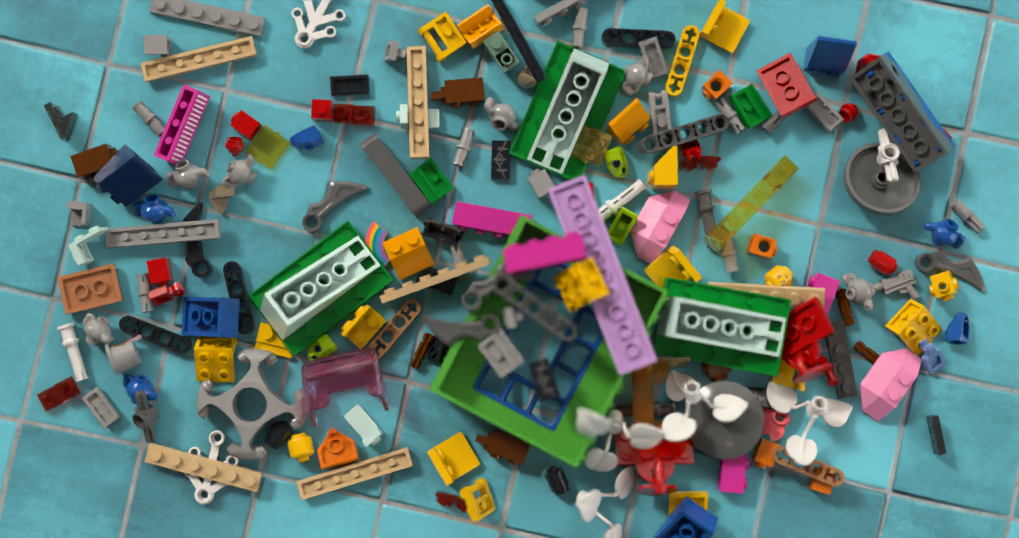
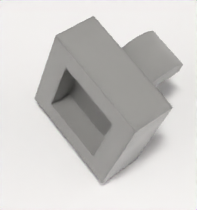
[384,40,406,63]
[502,307,524,330]

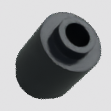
[264,420,292,450]
[544,466,570,496]

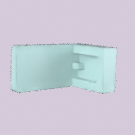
[396,104,439,129]
[68,225,109,266]
[344,404,383,446]

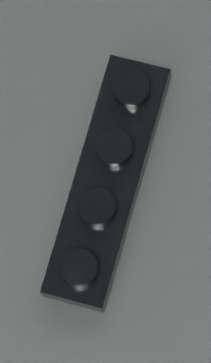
[826,320,858,399]

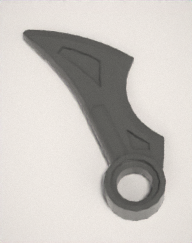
[302,181,368,233]
[915,251,985,292]
[462,263,536,311]
[423,315,501,346]

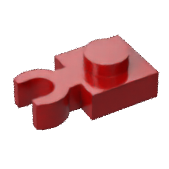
[679,140,702,161]
[148,282,185,306]

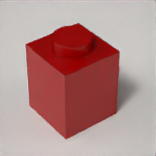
[311,99,334,122]
[230,110,263,141]
[146,257,174,287]

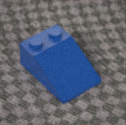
[804,36,857,77]
[181,297,240,338]
[653,496,718,538]

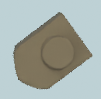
[517,65,537,88]
[209,185,235,214]

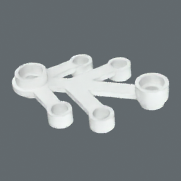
[291,0,346,49]
[184,430,239,504]

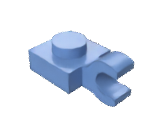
[919,339,946,374]

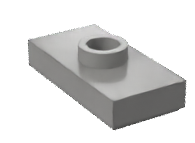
[638,36,669,79]
[805,92,844,133]
[81,386,121,429]

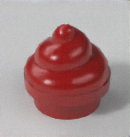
[839,103,858,122]
[225,137,244,157]

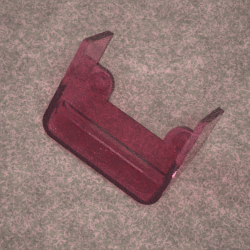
[301,347,389,427]

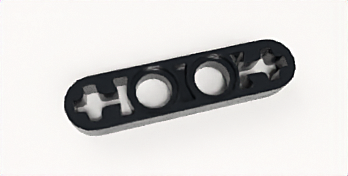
[601,28,676,49]
[223,261,255,334]
[119,315,192,354]

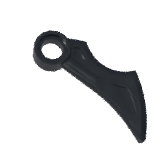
[182,202,212,278]

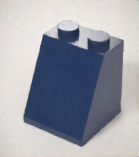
[93,144,163,207]

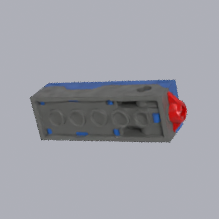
[849,51,955,173]

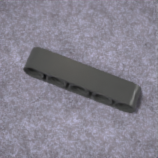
[637,114,729,155]
[360,133,431,218]
[493,276,577,340]

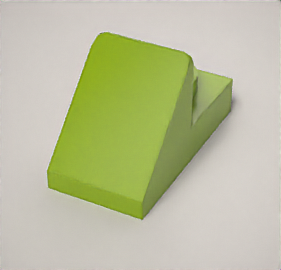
[607,207,639,246]

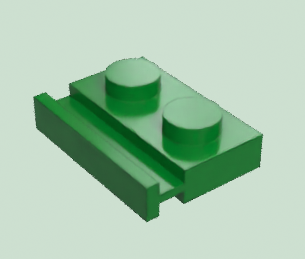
[728,84,772,130]
[409,157,454,205]

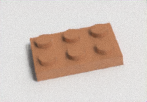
[57,263,124,315]

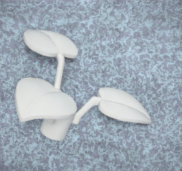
[662,370,748,442]
[766,381,853,466]
[576,408,665,472]
[575,466,634,538]

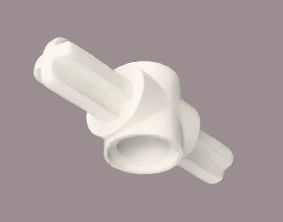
[877,128,900,183]

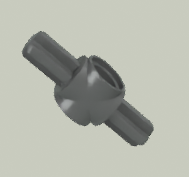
[132,390,159,443]

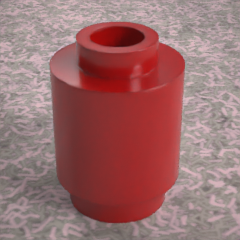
[867,249,898,276]

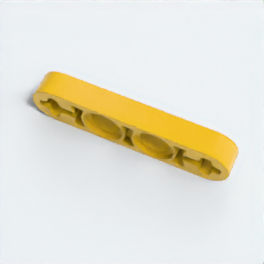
[665,25,700,97]

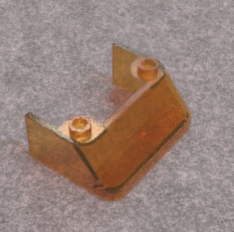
[631,358,694,440]

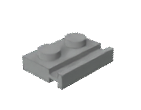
[478,329,524,378]

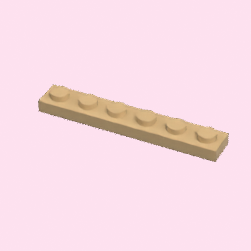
[140,36,257,83]
[407,46,430,159]
[380,254,492,303]
[707,282,825,308]
[144,443,263,492]
[296,447,413,500]

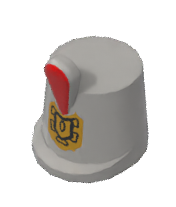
[105,334,142,375]

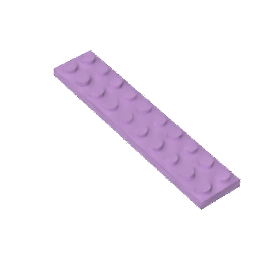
[548,175,657,375]

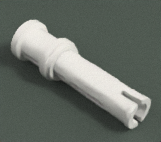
[598,179,646,224]
[57,322,89,382]

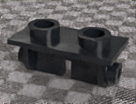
[421,218,464,246]
[427,335,450,364]

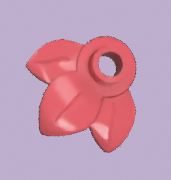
[762,409,790,441]

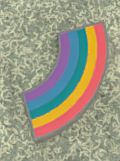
[365,220,390,268]

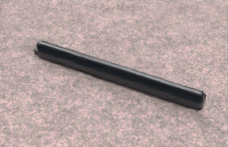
[491,0,546,83]

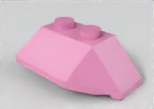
[630,191,691,264]
[860,348,922,422]

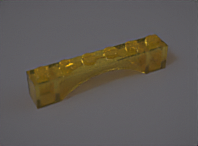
[703,155,799,252]

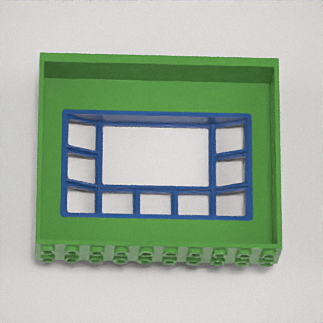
[429,215,670,468]

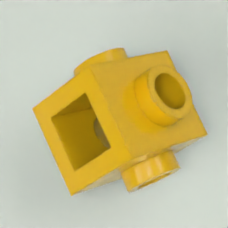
[929,271,959,302]

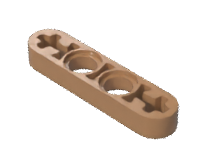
[366,299,421,360]
[771,446,845,486]

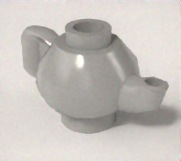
[621,54,653,96]
[484,97,521,131]
[221,154,256,189]
[165,160,209,190]
[841,273,875,311]
[82,312,114,346]

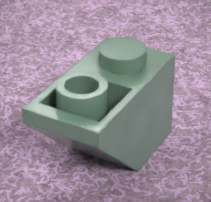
[483,31,520,73]

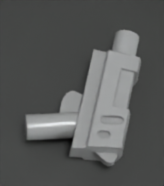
[874,269,920,300]

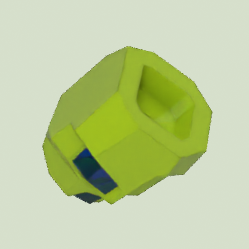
[603,146,629,179]
[307,333,338,363]

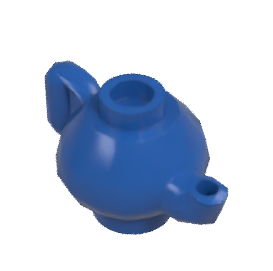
[133,194,176,224]
[923,218,966,249]
[123,374,158,405]

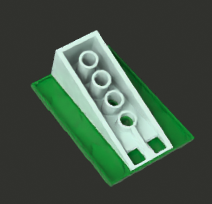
[509,40,625,180]
[249,220,393,357]
[652,277,792,377]

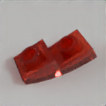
[333,103,376,126]
[678,156,721,172]
[37,376,81,412]
[435,491,467,513]

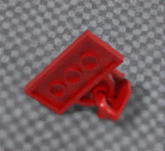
[780,297,838,386]
[615,426,694,497]

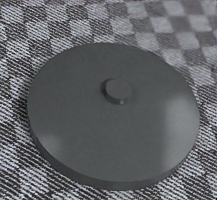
[843,143,921,216]
[688,381,764,459]

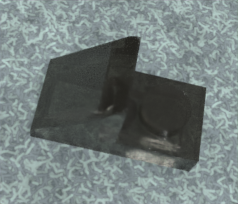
[44,102,78,142]

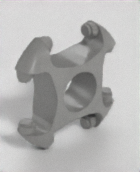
[196,349,308,460]

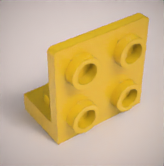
[699,0,750,53]
[644,245,702,288]
[554,257,610,312]
[885,299,942,356]
[341,305,387,350]
[194,337,237,382]
[427,432,480,486]

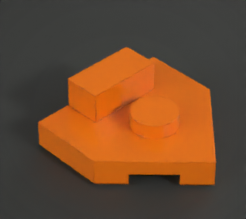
[317,427,360,470]

